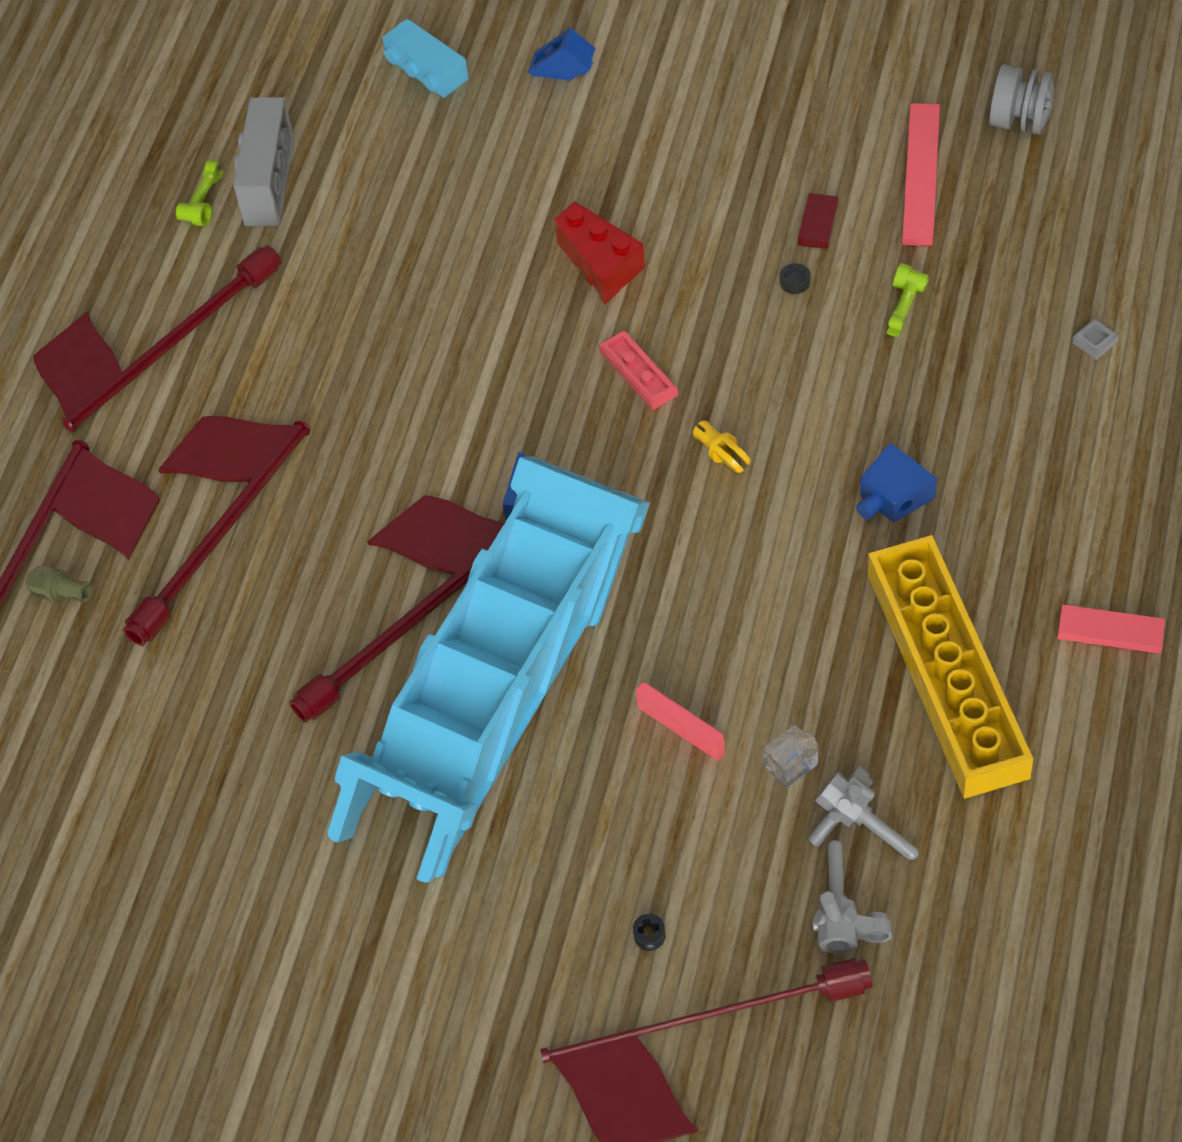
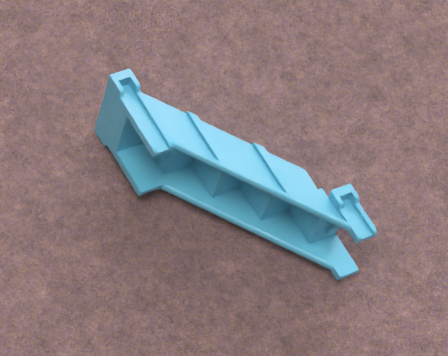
[327,456,650,882]

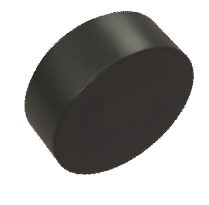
[780,263,811,294]

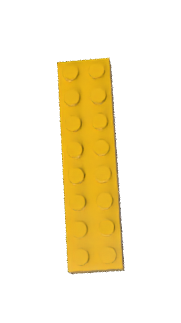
[868,535,1033,799]

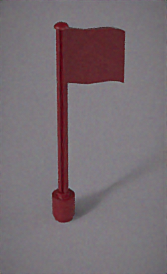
[33,245,282,432]
[123,416,311,646]
[0,440,160,608]
[289,495,505,723]

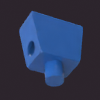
[856,443,937,522]

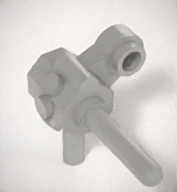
[808,765,919,860]
[813,840,892,954]

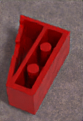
[554,201,645,304]

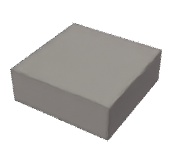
[1072,318,1119,360]

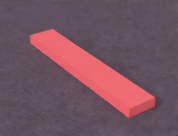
[902,103,940,246]

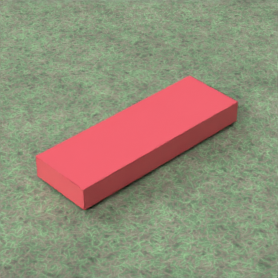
[599,330,678,411]
[1057,604,1165,654]
[635,682,725,761]

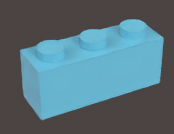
[382,19,469,98]

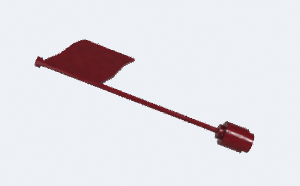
[540,958,873,1142]

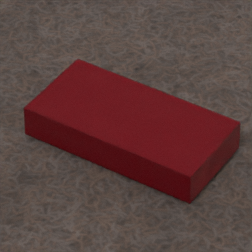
[798,193,839,249]

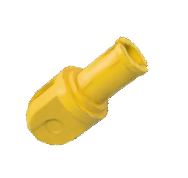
[693,420,751,474]

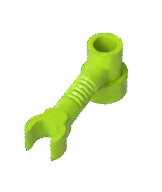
[176,160,224,227]
[886,263,929,337]

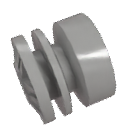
[989,64,1055,135]

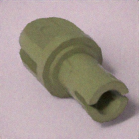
[26,566,93,603]

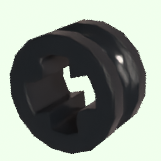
[633,914,666,951]

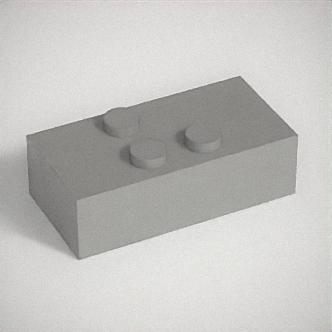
[234,98,294,226]

